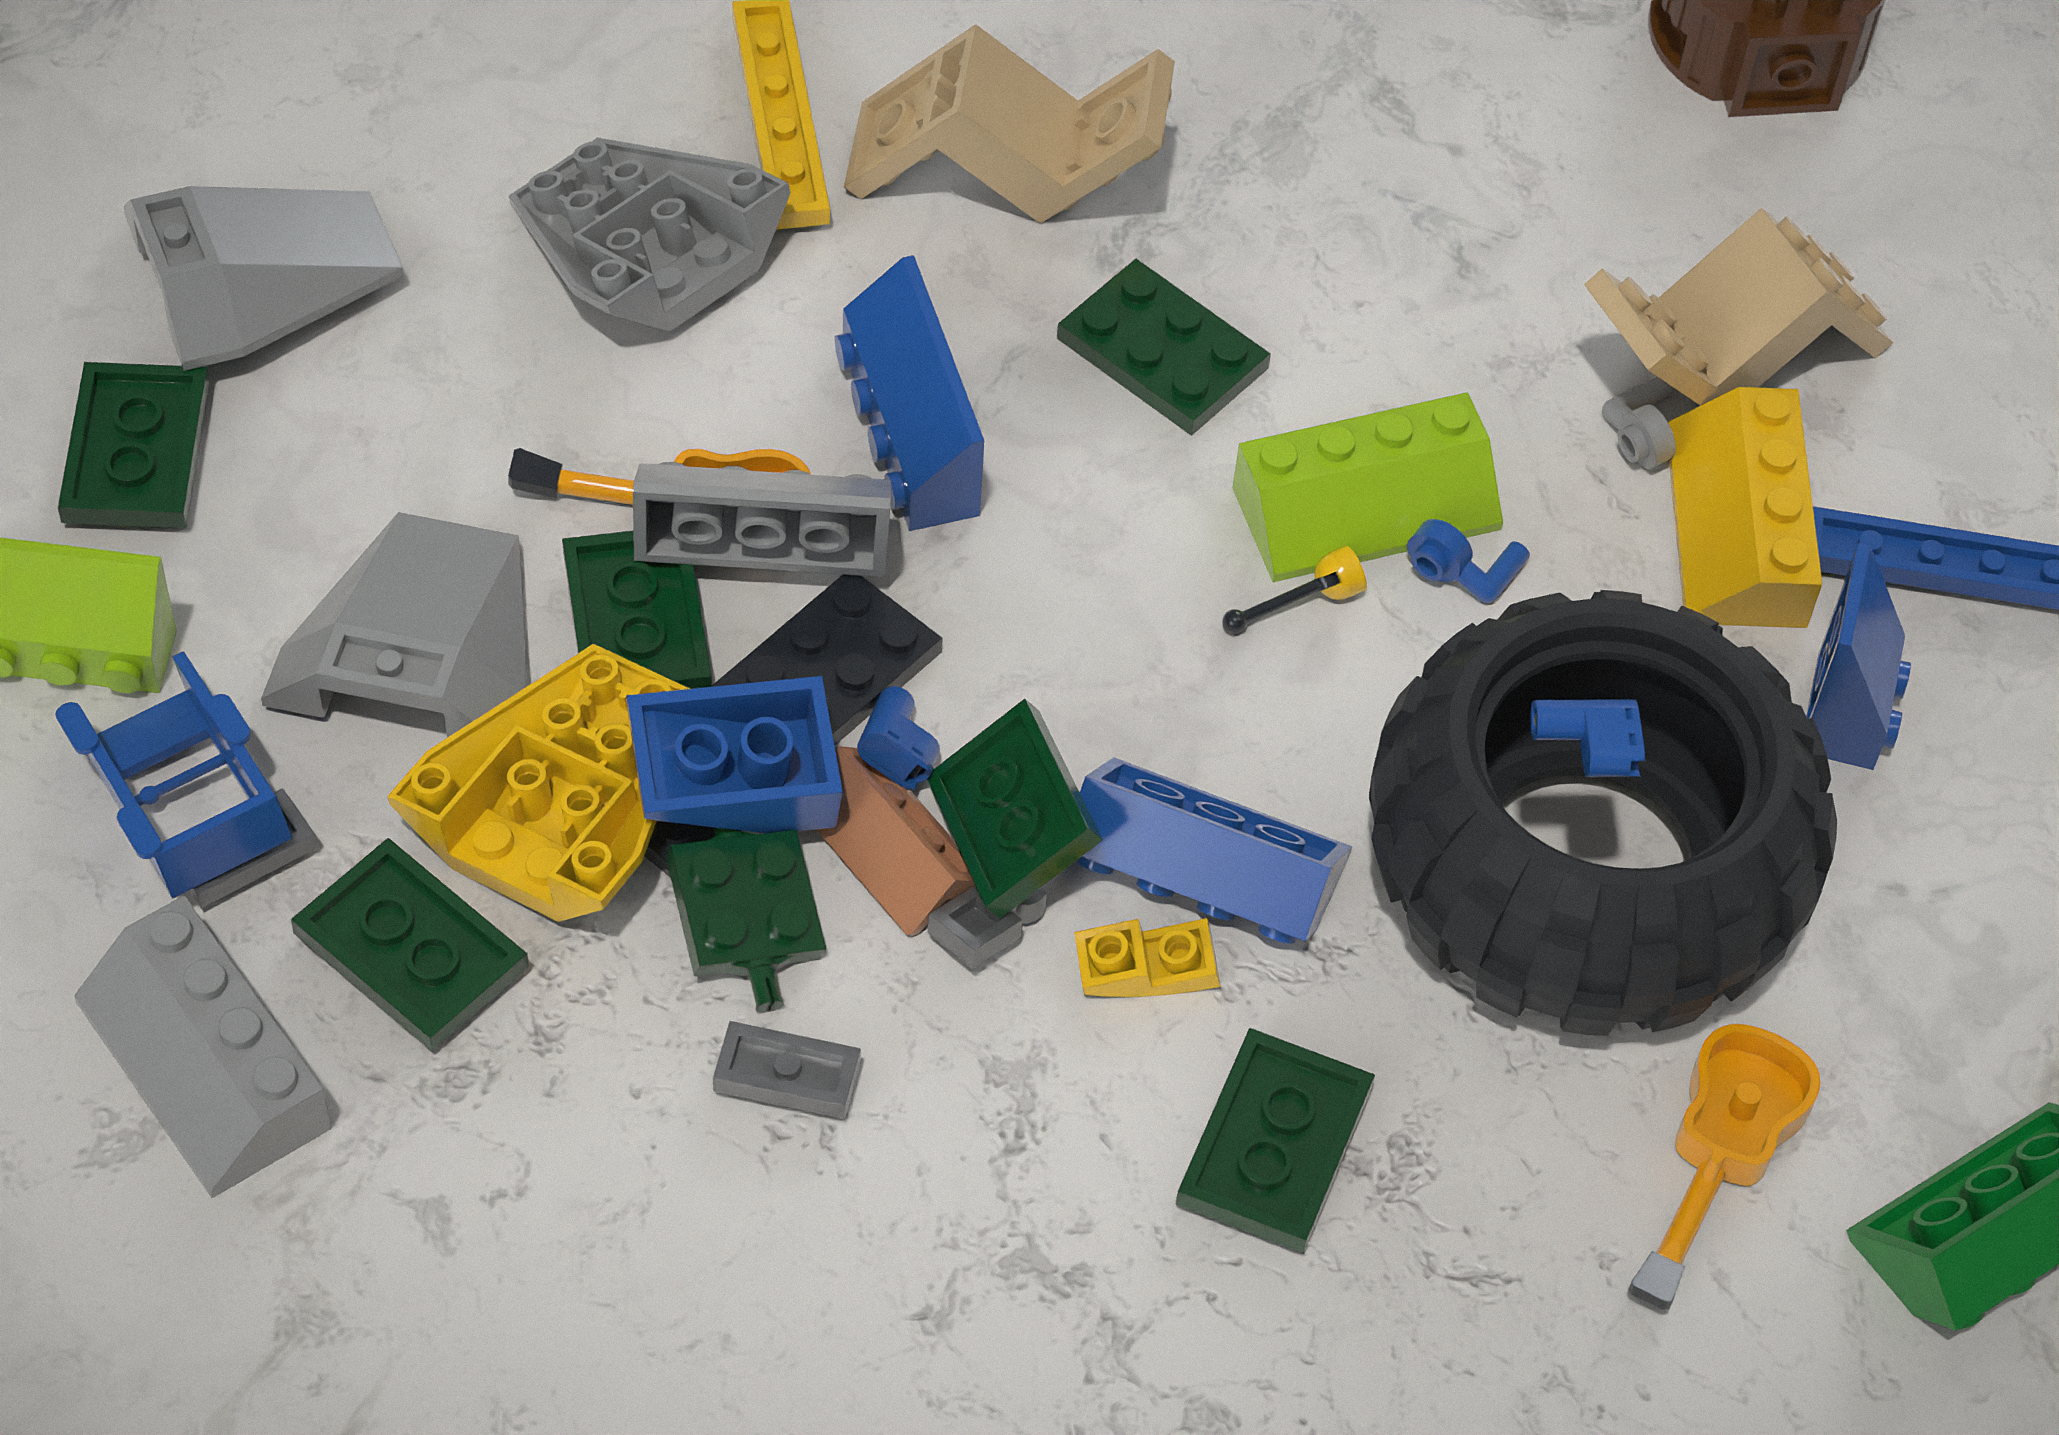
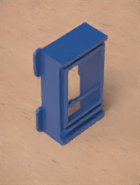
[55,651,292,899]

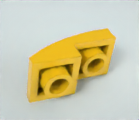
[1074,918,1221,997]

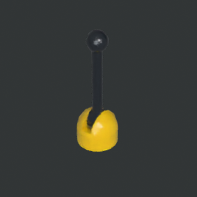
[1222,546,1367,634]

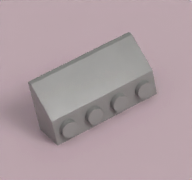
[633,462,891,577]
[74,895,331,1198]

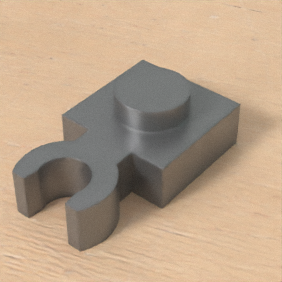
[928,885,1047,968]

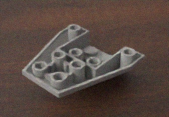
[509,138,791,332]
[123,186,404,371]
[261,512,527,737]

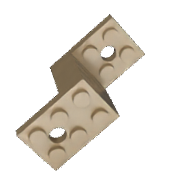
[844,24,1175,224]
[1584,208,1893,406]

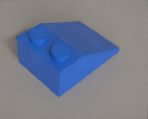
[1806,543,1911,770]
[626,676,843,833]

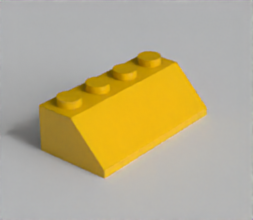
[1668,387,1822,628]

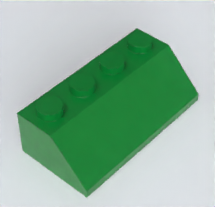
[1846,1102,2059,1331]

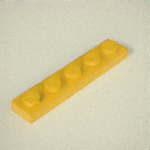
[732,0,830,230]

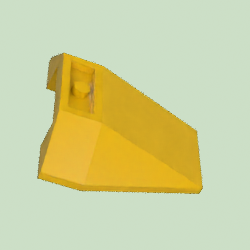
[387,644,690,922]

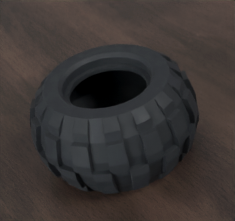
[1369,590,1837,1036]

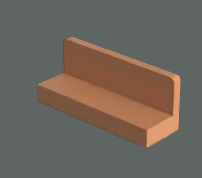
[816,746,975,935]

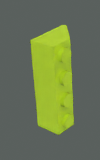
[1232,392,1503,582]
[0,537,177,693]

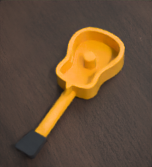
[508,448,811,505]
[1629,1024,1821,1310]

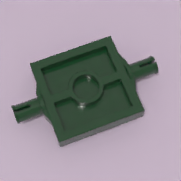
[666,827,826,1013]

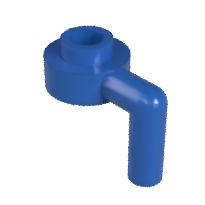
[1407,519,1530,603]

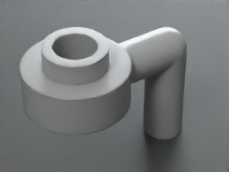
[1602,377,1676,469]

